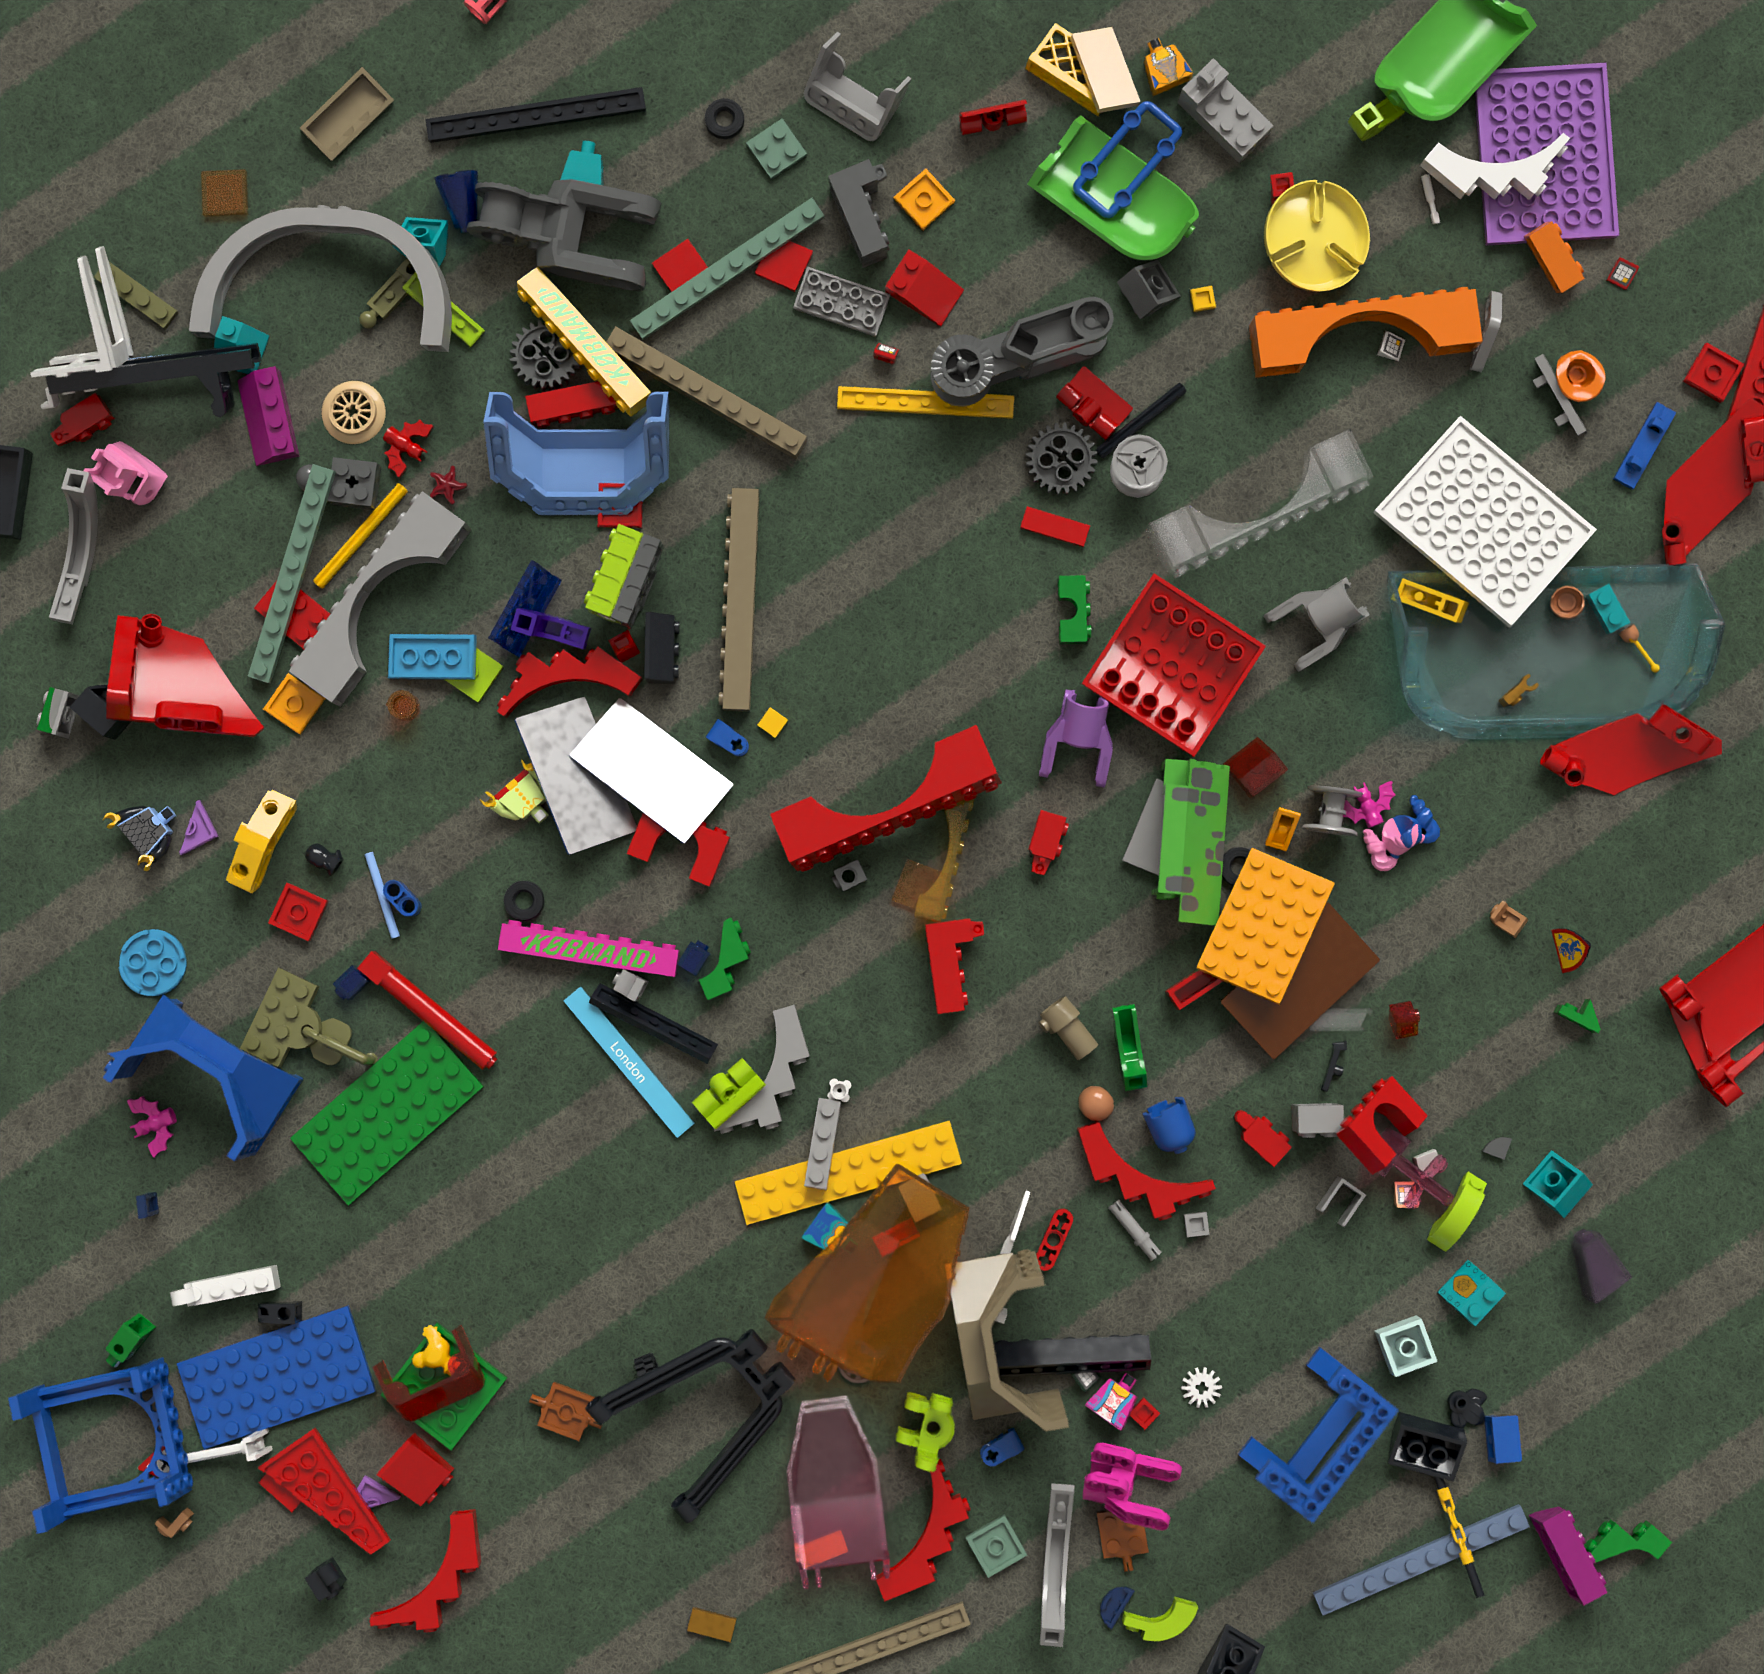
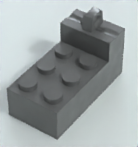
[828,159,890,268]

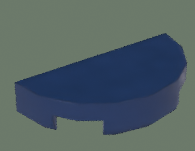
[1100,1587,1134,1630]

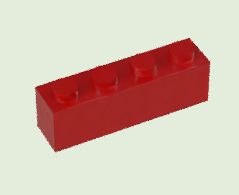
[525,381,618,428]

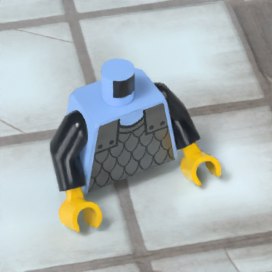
[103,806,176,871]

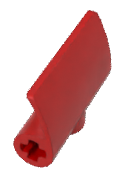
[959,99,1027,135]
[1056,366,1133,440]

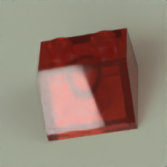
[1223,737,1288,799]

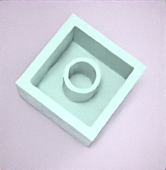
[1375,1315,1438,1377]

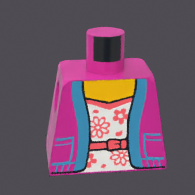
[1085,1373,1137,1431]

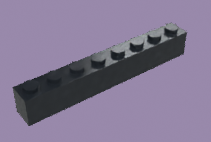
[993,1334,1151,1377]

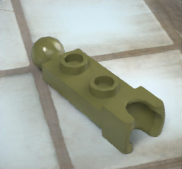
[359,259,413,328]

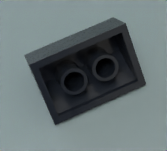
[644,612,680,684]
[1388,1412,1468,1481]

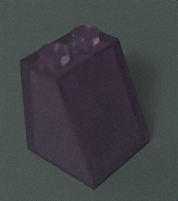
[1571,1229,1632,1304]

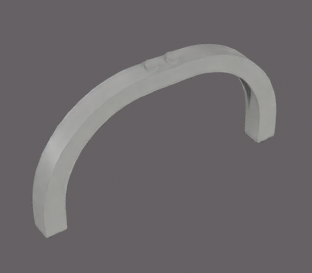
[189,205,452,352]

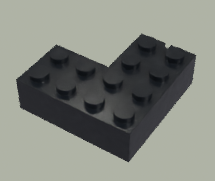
[0,445,33,540]

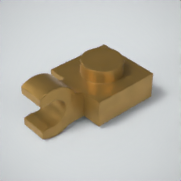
[1498,674,1539,707]

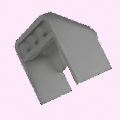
[804,32,912,141]

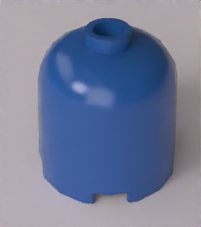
[1142,1097,1196,1154]

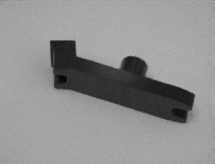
[1321,1040,1347,1092]

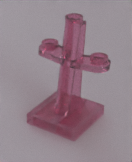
[1377,1127,1454,1209]

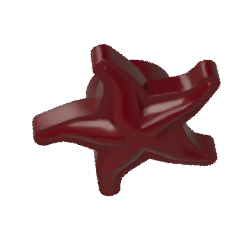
[430,466,468,505]

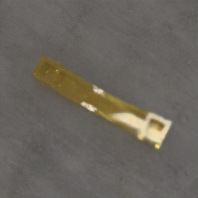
[914,799,974,923]

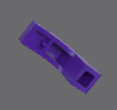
[511,608,591,649]

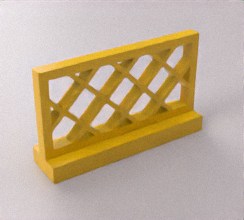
[1025,23,1100,116]

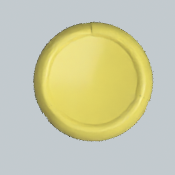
[1264,180,1370,292]

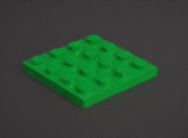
[381,1322,508,1450]

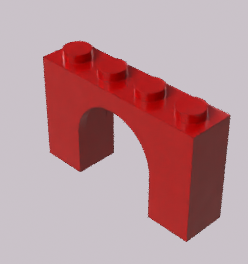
[627,813,730,887]
[1336,1076,1428,1175]

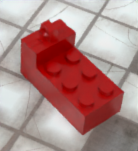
[925,918,984,1014]

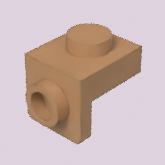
[1490,901,1528,938]
[155,1508,194,1538]

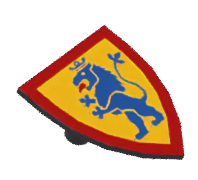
[1551,928,1591,973]

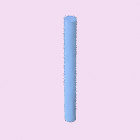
[364,852,400,939]

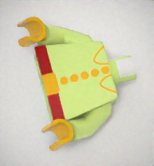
[480,760,549,823]

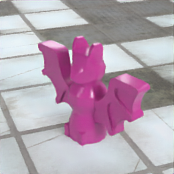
[1343,781,1396,828]
[127,1096,177,1157]

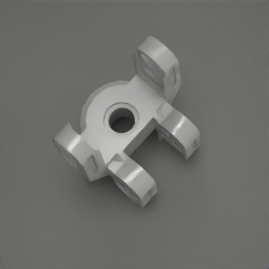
[1263,577,1370,672]

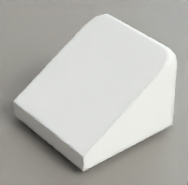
[1413,1149,1442,1178]

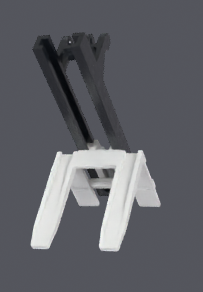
[31,246,261,417]

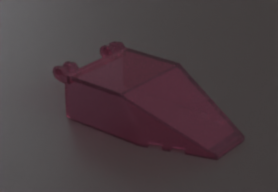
[787,1396,890,1589]

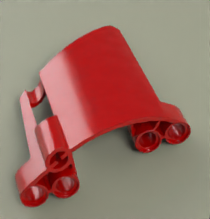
[1659,924,1764,1107]

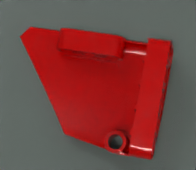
[106,614,264,737]

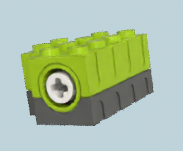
[584,524,664,630]

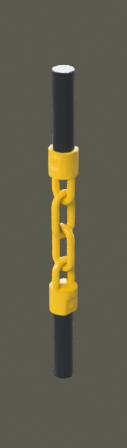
[1433,1476,1485,1598]

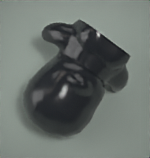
[305,844,344,876]

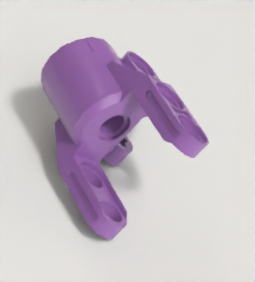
[1039,689,1113,788]

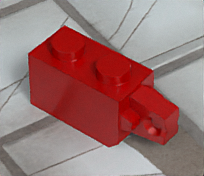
[51,393,115,446]
[1029,810,1069,875]

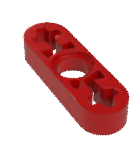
[1036,1209,1073,1271]

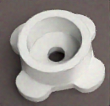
[828,1078,851,1102]

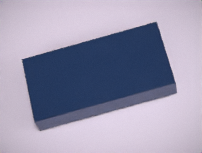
[136,1192,159,1219]

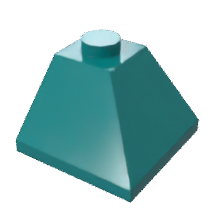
[393,217,448,267]
[214,316,270,375]

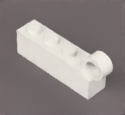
[170,1265,281,1306]

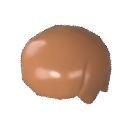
[1550,586,1585,620]
[1079,1086,1114,1122]

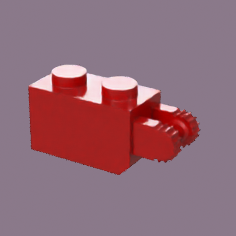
[1233,1110,1292,1167]

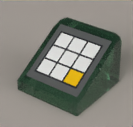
[1071,1372,1102,1393]

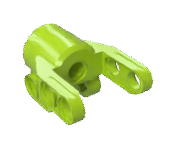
[895,1392,955,1472]

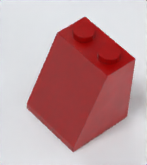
[377,1433,454,1506]

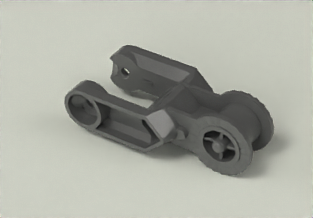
[467,179,662,291]
[931,297,1114,407]

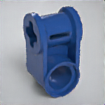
[706,719,749,756]
[980,1428,1025,1466]

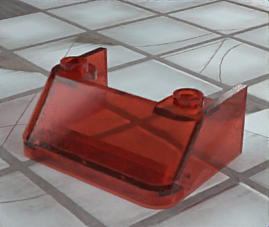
[372,1325,485,1422]

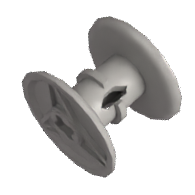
[1110,435,1168,498]
[1302,785,1363,836]

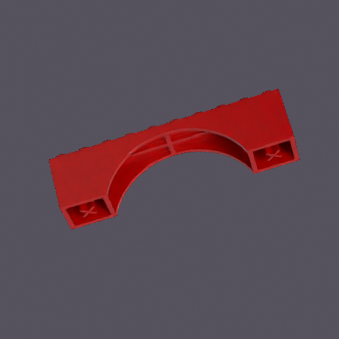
[770,725,1002,872]

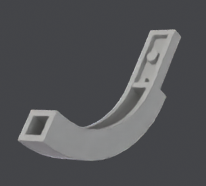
[49,468,98,625]
[1040,1483,1074,1647]

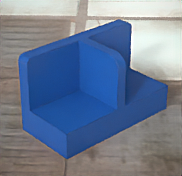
[1485,1415,1522,1463]

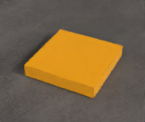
[893,169,955,231]
[263,673,326,735]

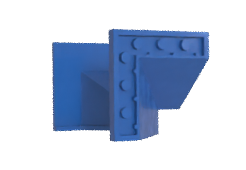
[103,995,303,1161]

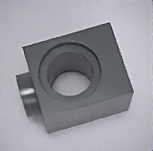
[832,859,867,892]

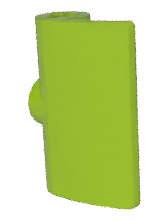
[692,1058,766,1130]

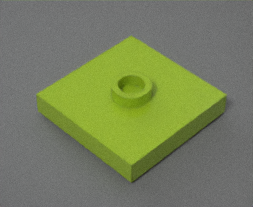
[446,648,504,703]

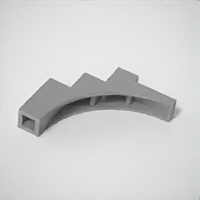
[714,1005,810,1134]

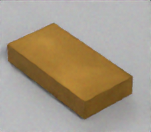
[687,1607,737,1642]

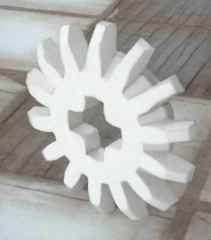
[1181,1367,1222,1408]

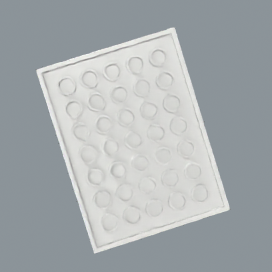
[1373,416,1597,628]

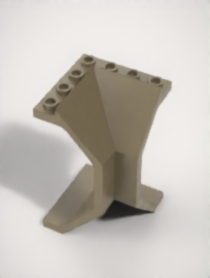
[946,1250,1069,1431]

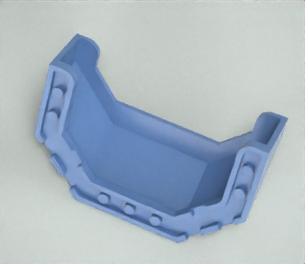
[484,392,669,515]

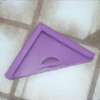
[179,800,219,855]
[357,1475,401,1508]

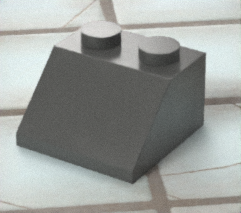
[1117,260,1181,319]

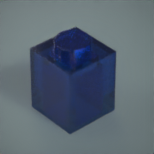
[677,940,711,976]
[333,965,371,1000]

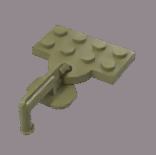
[240,968,377,1068]

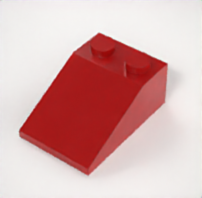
[885,250,964,327]

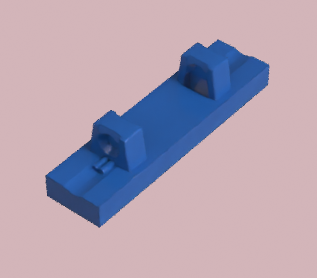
[1613,402,1676,489]

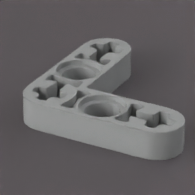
[1470,291,1502,372]

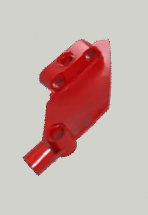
[1540,704,1722,795]

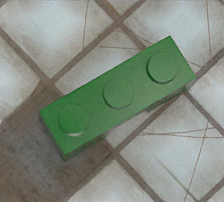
[1058,575,1091,645]

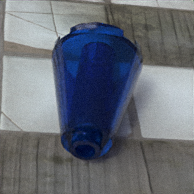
[434,170,479,233]

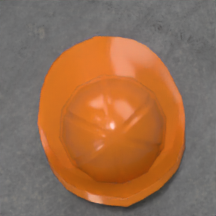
[1556,350,1606,402]

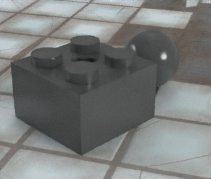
[296,457,382,510]

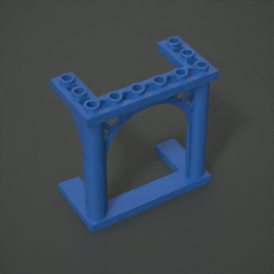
[1238,1347,1398,1523]
[8,1357,193,1534]

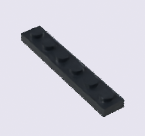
[589,983,718,1064]

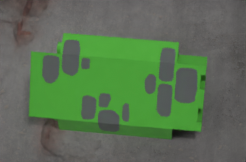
[1151,759,1230,926]

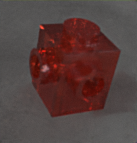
[1389,1001,1420,1039]

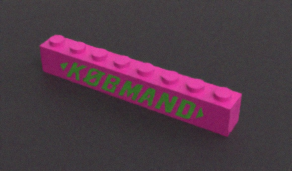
[498,920,680,977]

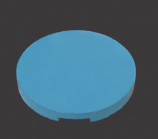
[119,929,187,996]

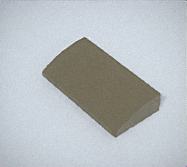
[300,67,394,161]

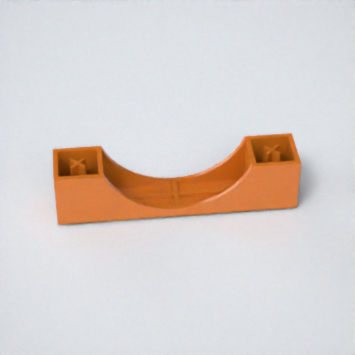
[1249,287,1483,378]

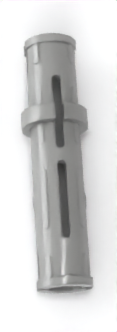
[1108,1199,1162,1261]

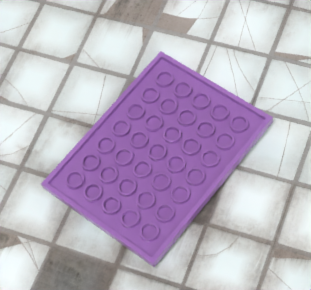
[1475,63,1619,245]

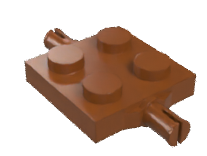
[529,1382,602,1441]
[1097,1510,1149,1571]

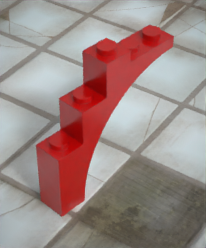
[497,646,643,718]
[1077,1122,1216,1221]
[876,1458,971,1601]
[370,1509,481,1633]

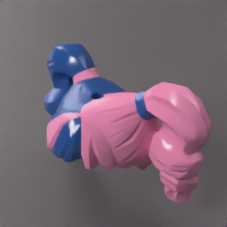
[1362,795,1440,871]

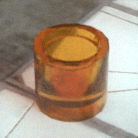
[386,690,420,721]

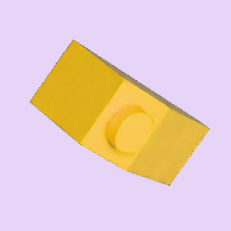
[1394,578,1469,623]

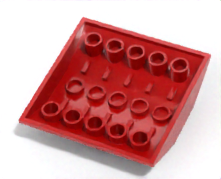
[1082,573,1266,757]

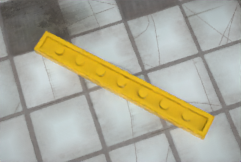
[837,386,1014,419]

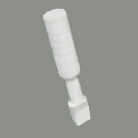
[1421,174,1440,224]

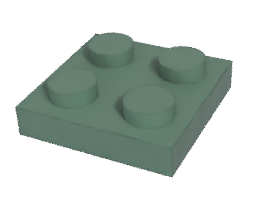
[746,119,807,180]
[966,1514,1027,1578]

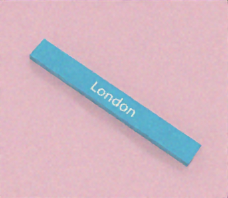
[564,987,695,1138]

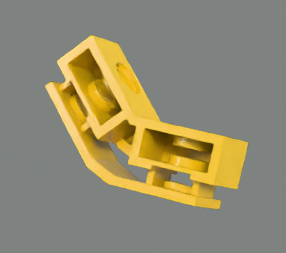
[226,790,297,893]

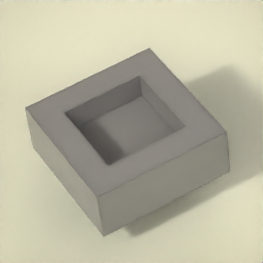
[1183,1211,1209,1237]

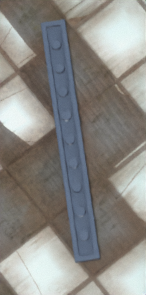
[1313,1504,1530,1615]

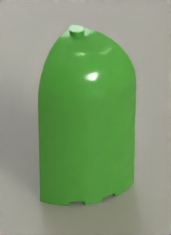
[1375,0,1537,121]
[1027,116,1199,260]

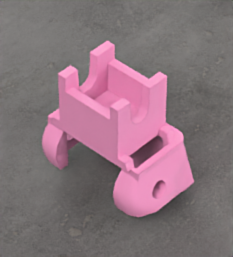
[84,441,168,505]

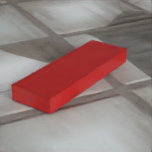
[1020,506,1090,547]

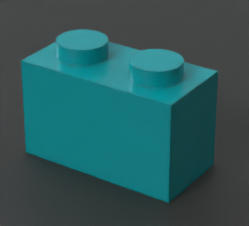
[1585,584,1631,635]

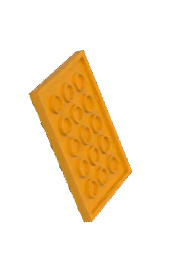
[1196,848,1335,1005]

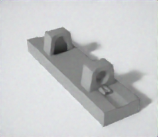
[1533,354,1587,436]

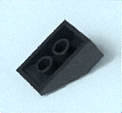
[1197,1624,1265,1674]

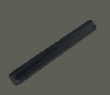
[1096,383,1186,458]

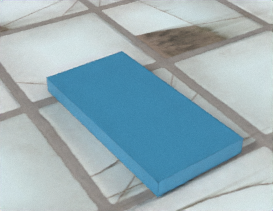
[388,634,477,680]

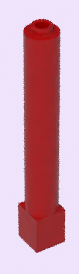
[357,951,498,1070]

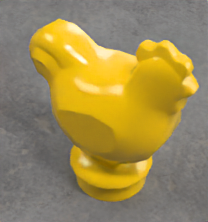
[412,1325,462,1376]

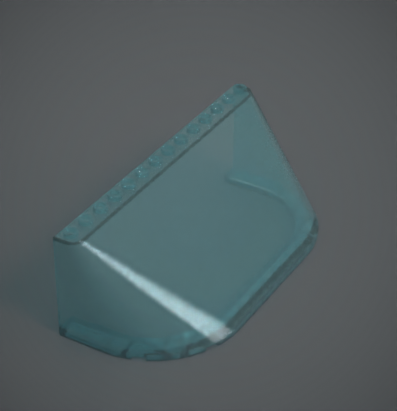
[1387,563,1726,739]

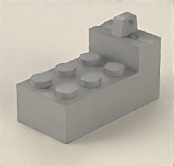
[1177,58,1273,164]

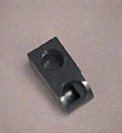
[258,1301,302,1324]

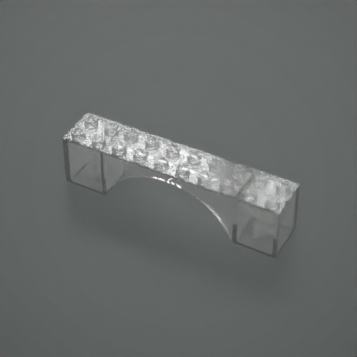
[1145,429,1374,579]

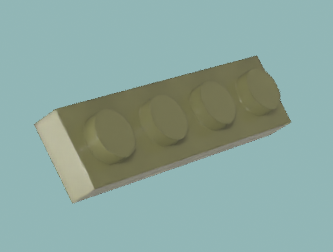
[94,262,179,330]

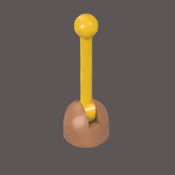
[1619,624,1660,673]

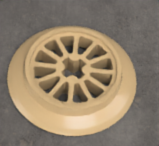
[322,381,386,444]

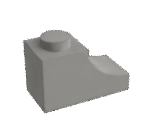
[612,969,649,1002]

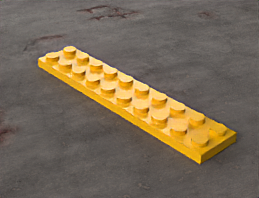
[735,1120,962,1225]

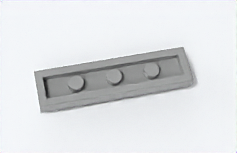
[804,1098,841,1190]

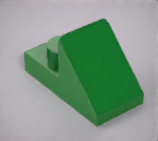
[1554,999,1601,1033]

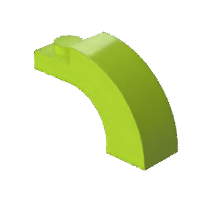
[1122,1597,1198,1641]

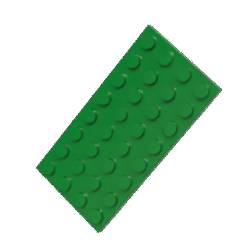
[290,1021,484,1206]

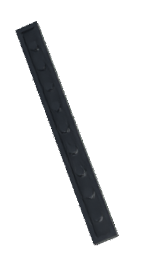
[425,87,646,143]

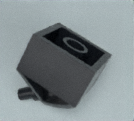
[70,685,132,740]

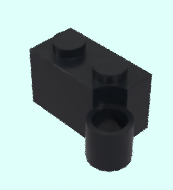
[304,1557,347,1602]

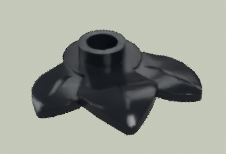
[1448,1388,1487,1429]

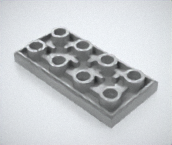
[793,267,890,337]
[1122,779,1165,876]

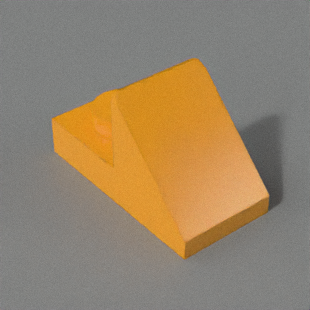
[1265,807,1301,851]

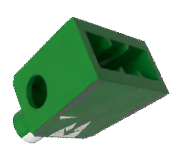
[106,1313,156,1367]

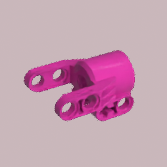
[1083,1443,1182,1530]

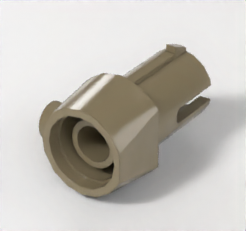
[1039,996,1098,1060]

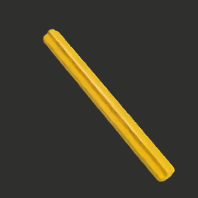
[313,484,408,588]

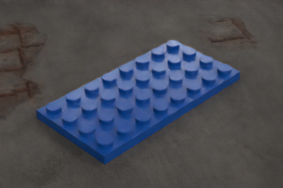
[177,1305,376,1449]

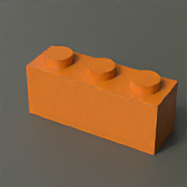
[1524,221,1585,293]

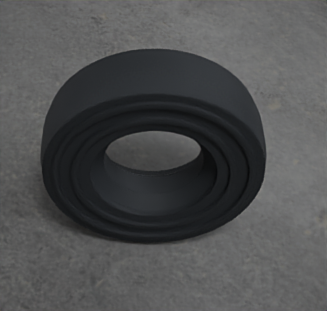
[705,98,744,139]
[1222,847,1251,886]
[504,881,544,921]

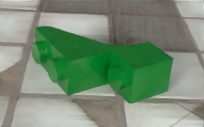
[699,918,751,1000]
[1112,1004,1147,1091]
[1584,1520,1673,1562]

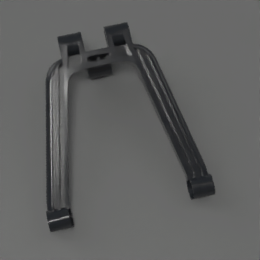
[585,1329,796,1523]

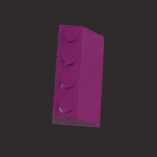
[237,366,299,466]
[1529,1506,1607,1605]

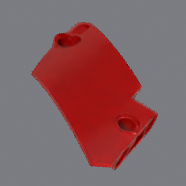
[1662,398,1764,565]

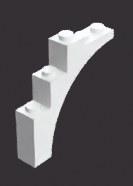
[1420,133,1570,200]

